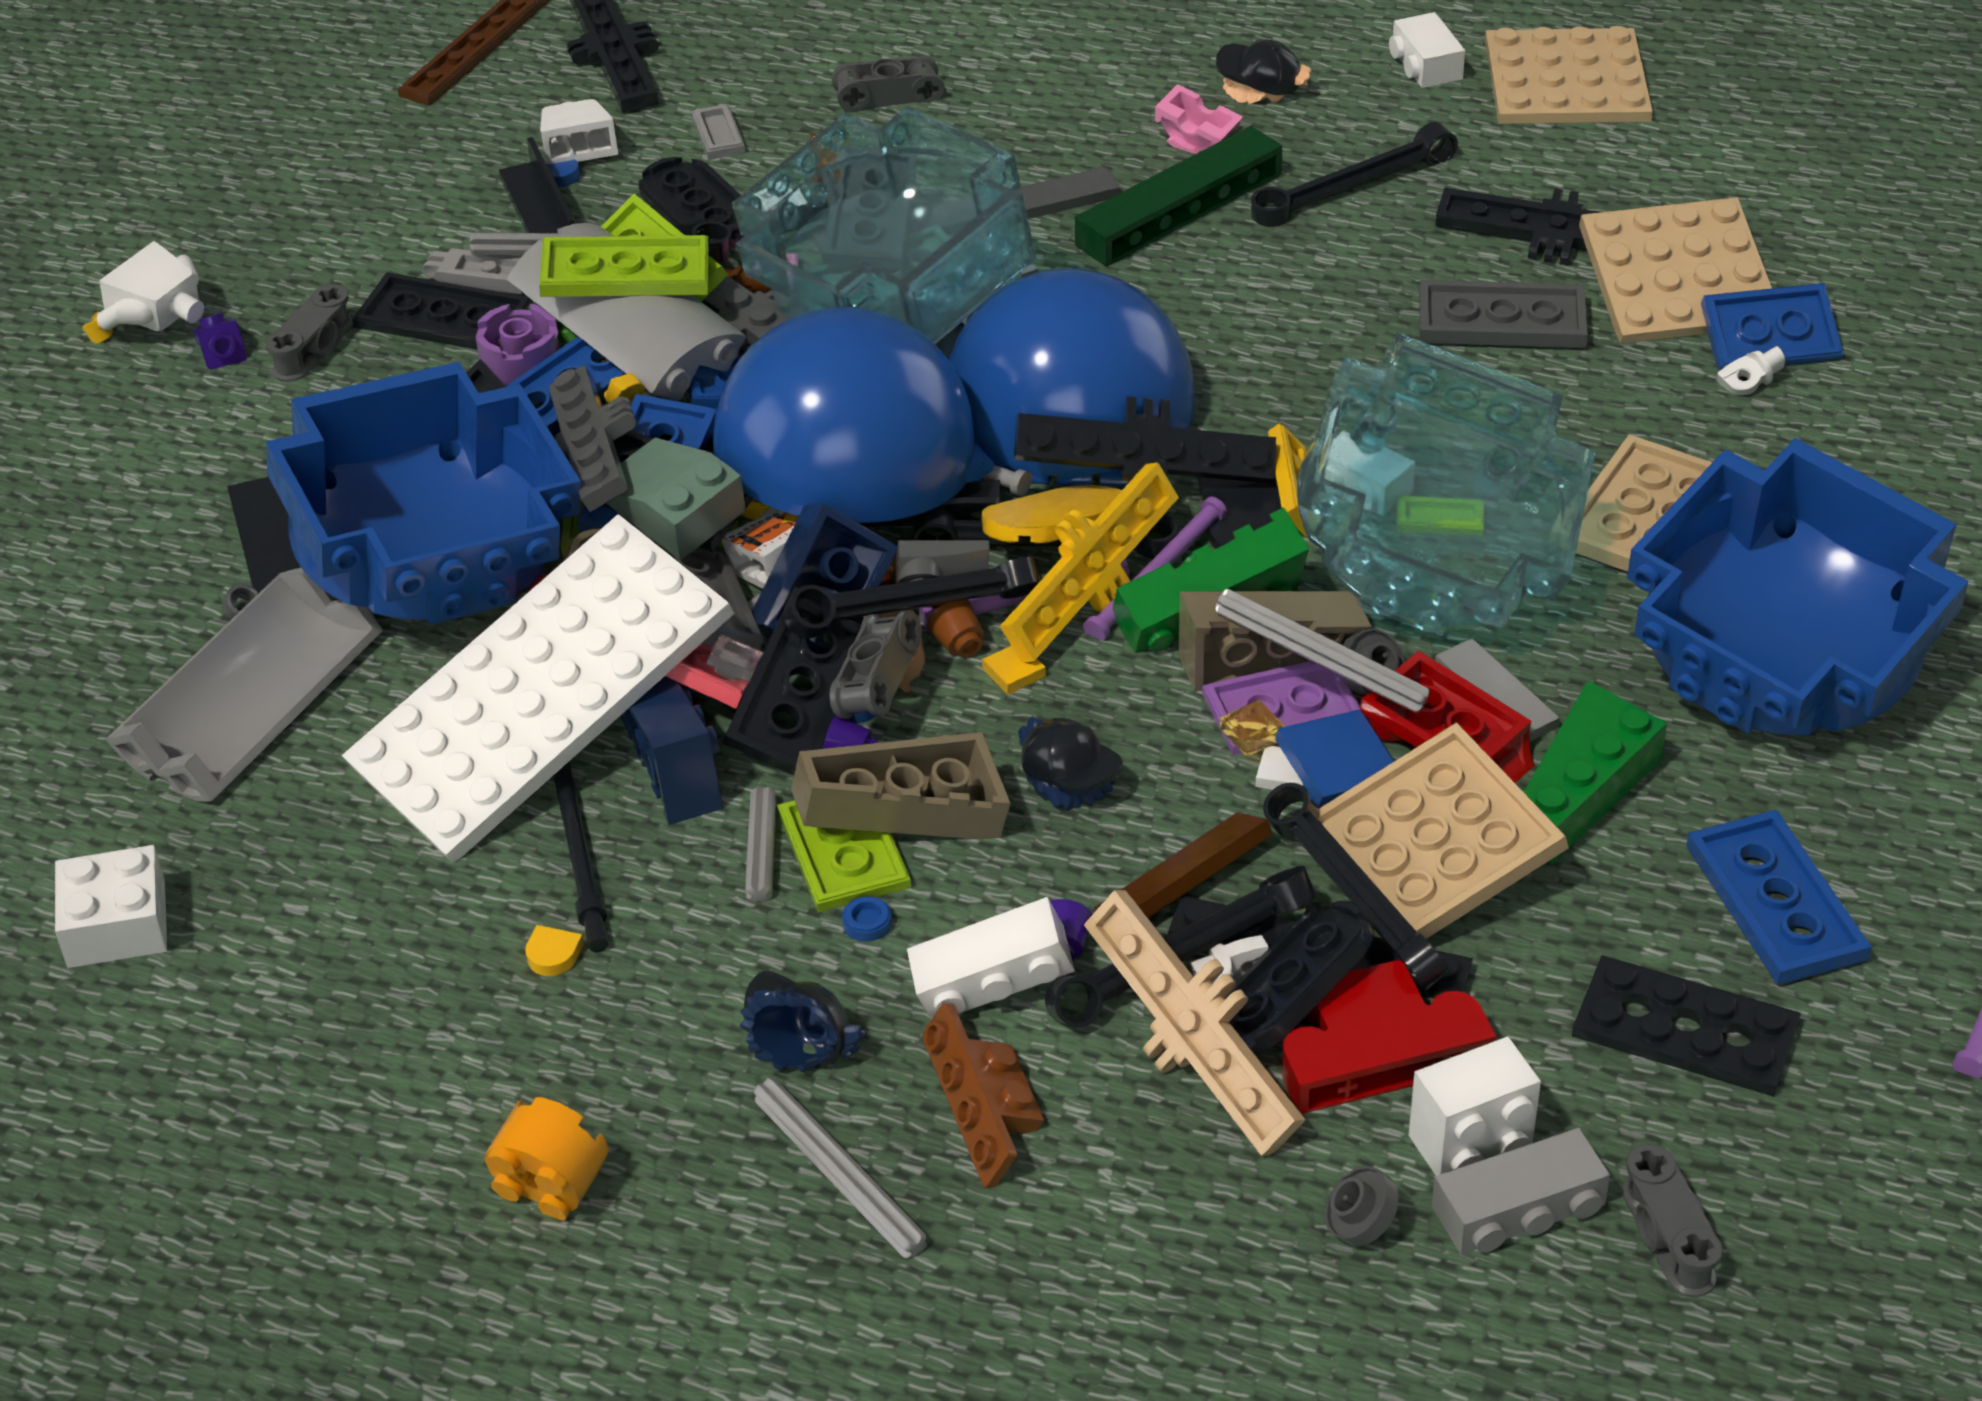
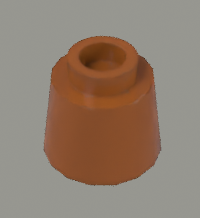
[927,600,984,658]

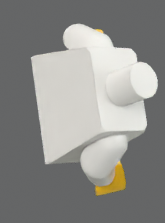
[82,241,204,343]

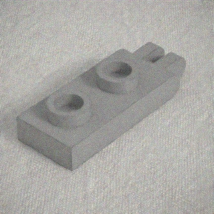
[422,248,523,294]

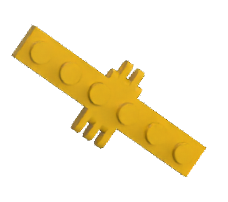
[999,462,1179,662]

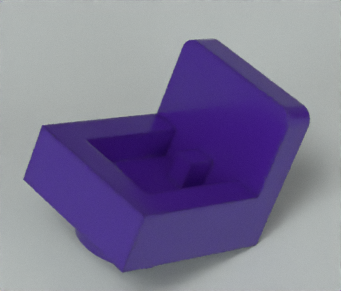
[192,313,247,370]

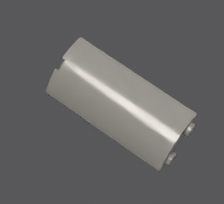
[506,223,746,401]
[105,567,383,802]

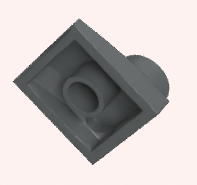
[892,540,989,613]

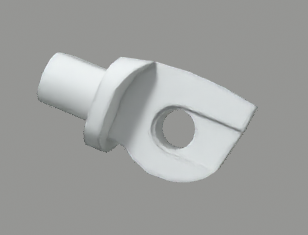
[1717,346,1785,395]
[1189,935,1268,984]

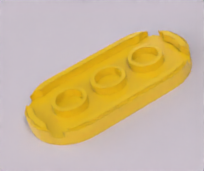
[982,485,1122,544]

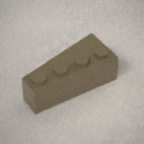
[1179,591,1372,692]
[791,732,1011,839]

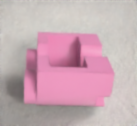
[1155,84,1243,154]

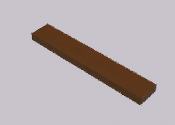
[398,0,550,106]

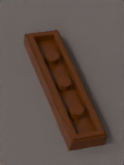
[1094,812,1273,919]

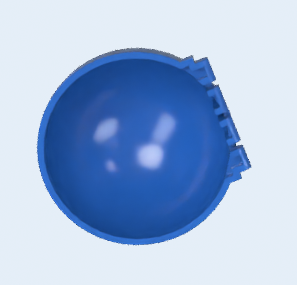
[948,268,1195,490]
[713,307,994,523]

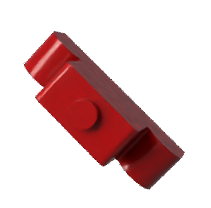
[1282,960,1497,1114]

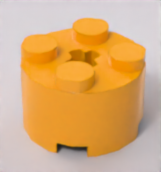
[485,1097,609,1221]

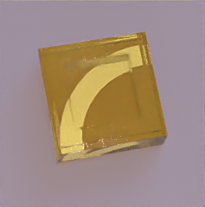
[1220,700,1285,757]

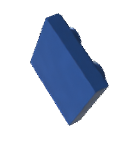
[1275,709,1394,808]

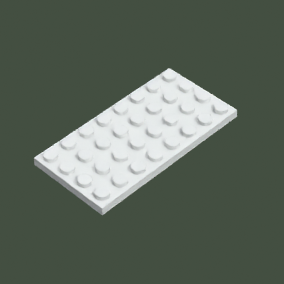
[342,514,735,863]

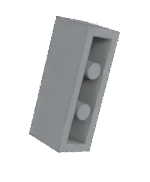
[1431,1128,1610,1255]

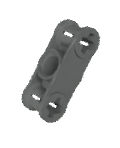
[831,56,945,112]
[266,284,353,382]
[829,610,922,719]
[1622,1144,1723,1297]

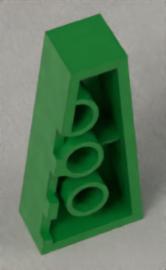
[1112,507,1309,653]
[1524,680,1667,865]

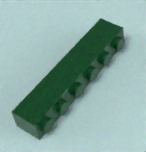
[1075,126,1283,267]

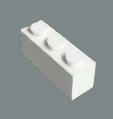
[907,897,1075,1019]

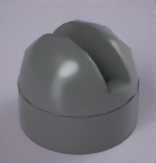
[222,584,259,619]

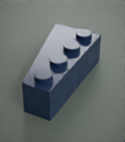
[620,676,723,825]

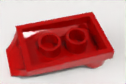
[1360,650,1535,783]

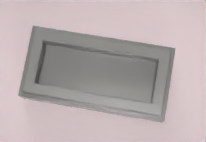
[692,104,745,160]

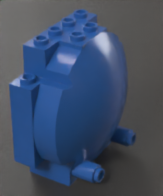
[266,362,581,625]
[1627,438,1969,735]

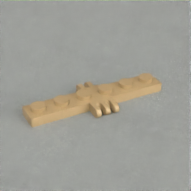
[1084,890,1306,1156]

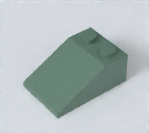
[606,438,746,560]

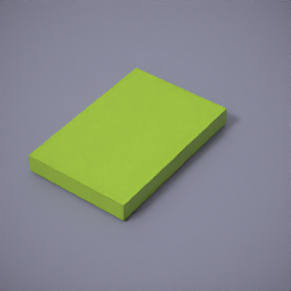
[777,800,911,912]

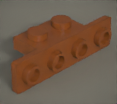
[922,1003,1045,1188]

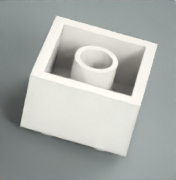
[55,845,167,968]
[1409,1036,1541,1176]

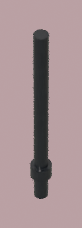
[553,762,608,952]

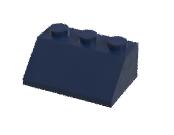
[752,503,897,654]

